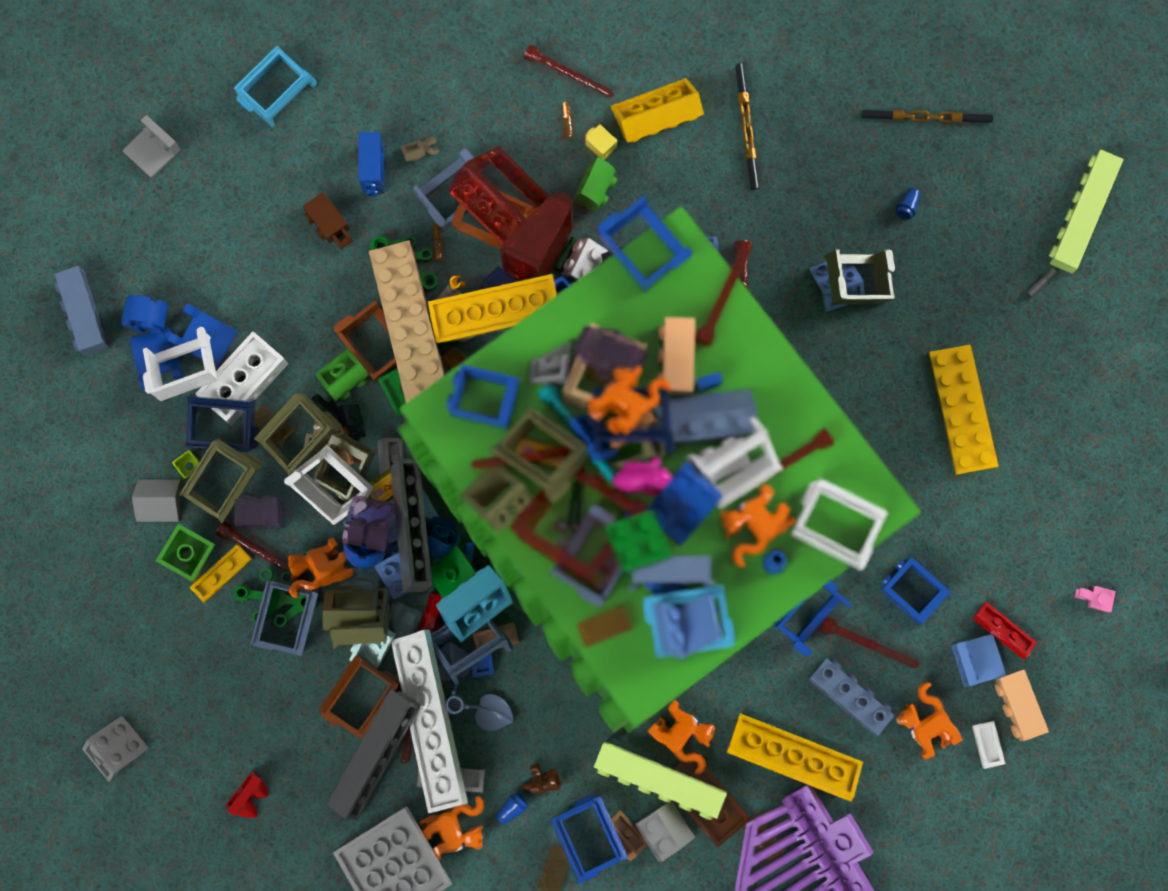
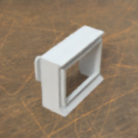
[143,327,219,401]
[687,417,783,509]
[284,444,373,525]
[791,478,888,570]

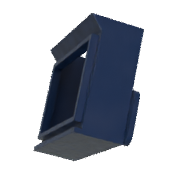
[586,388,674,454]
[185,394,259,452]

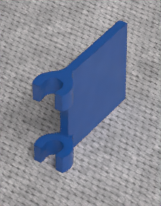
[167,303,238,368]
[129,327,184,393]

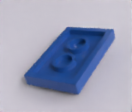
[644,462,724,546]

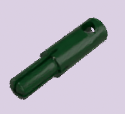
[553,237,577,272]
[568,482,581,526]

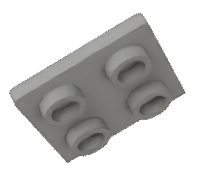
[123,115,181,178]
[82,716,148,782]

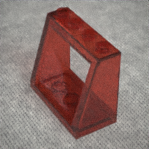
[447,146,558,249]
[500,192,574,281]
[509,466,648,592]

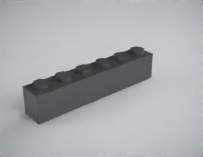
[390,459,432,592]
[327,689,421,820]

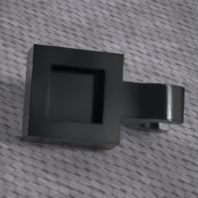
[311,394,341,423]
[337,404,366,441]

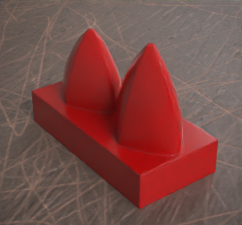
[417,593,444,634]
[225,770,268,818]

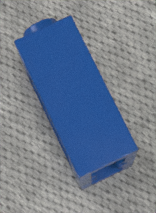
[359,132,384,196]
[446,364,520,430]
[880,557,951,625]

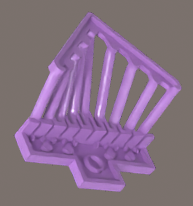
[735,784,874,891]

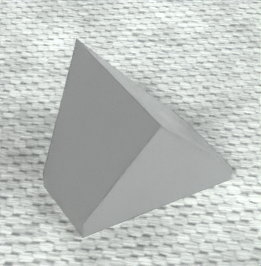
[529,339,572,386]

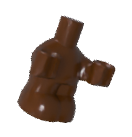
[523,763,561,794]

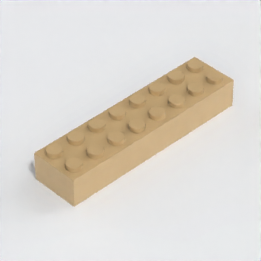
[369,240,445,403]

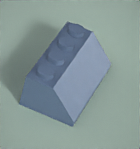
[654,389,758,448]

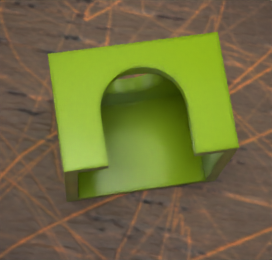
[172,450,199,481]

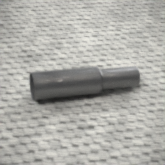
[1025,268,1057,299]

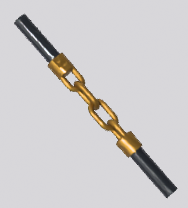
[735,64,759,190]
[862,110,993,123]

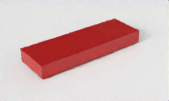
[973,601,1037,660]

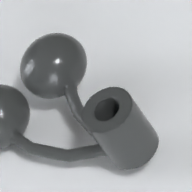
[554,520,581,552]

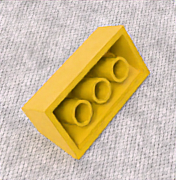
[611,78,704,143]

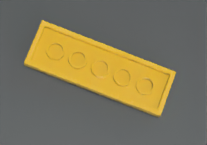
[428,274,557,344]
[928,344,999,475]
[727,713,863,802]

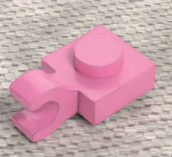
[1075,586,1116,613]

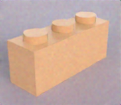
[658,317,695,396]
[995,670,1049,741]

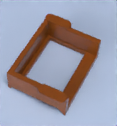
[451,179,534,252]
[334,300,397,383]
[318,655,401,740]

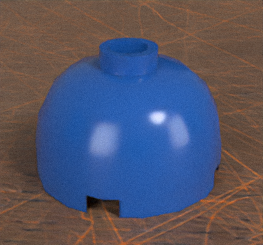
[425,516,461,558]
[344,526,387,569]

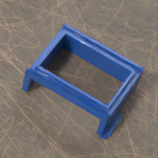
[597,196,692,293]
[773,580,852,657]
[549,794,628,883]

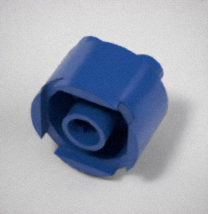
[121,295,168,335]

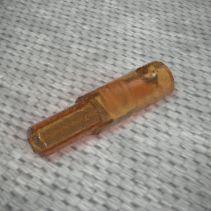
[562,102,574,139]
[433,223,443,261]

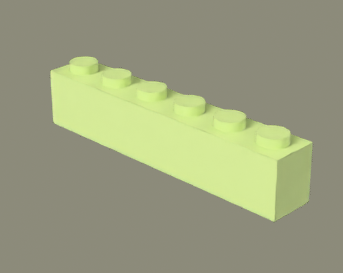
[1049,149,1124,274]
[594,741,727,820]

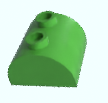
[572,157,617,210]
[315,348,369,401]
[156,524,216,583]

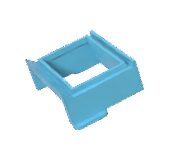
[234,46,317,127]
[643,586,735,658]

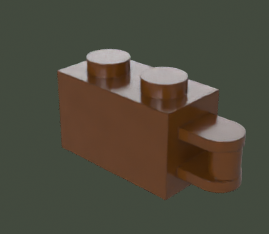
[303,192,353,249]

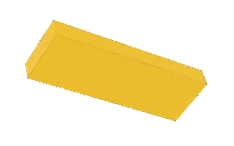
[190,543,253,603]

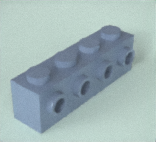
[54,266,108,356]
[808,658,895,736]

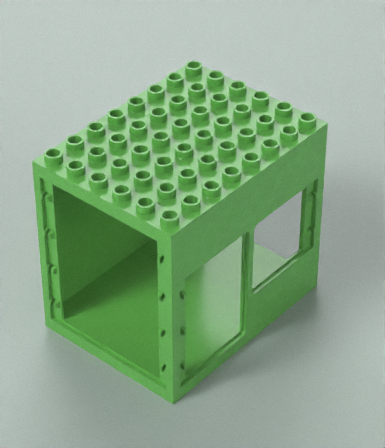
[397,206,921,733]

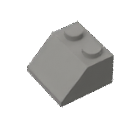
[635,800,695,862]

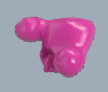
[612,457,672,496]

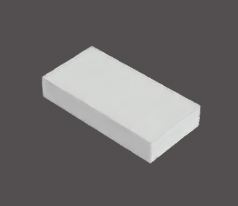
[972,721,1005,769]

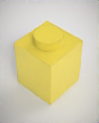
[585,124,618,160]

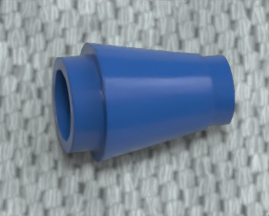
[896,188,920,220]
[762,550,787,575]
[496,792,529,825]

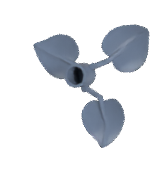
[438,642,514,731]

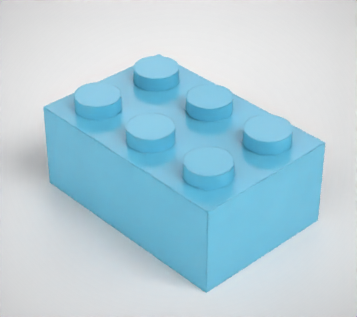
[436,565,513,642]

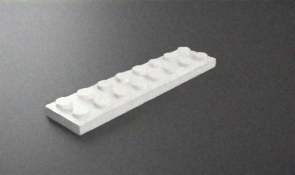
[391,630,468,813]

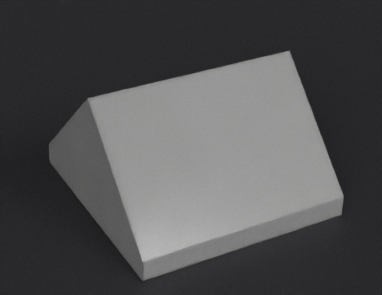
[132,479,181,522]

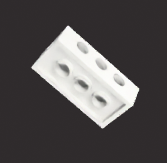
[195,332,288,426]

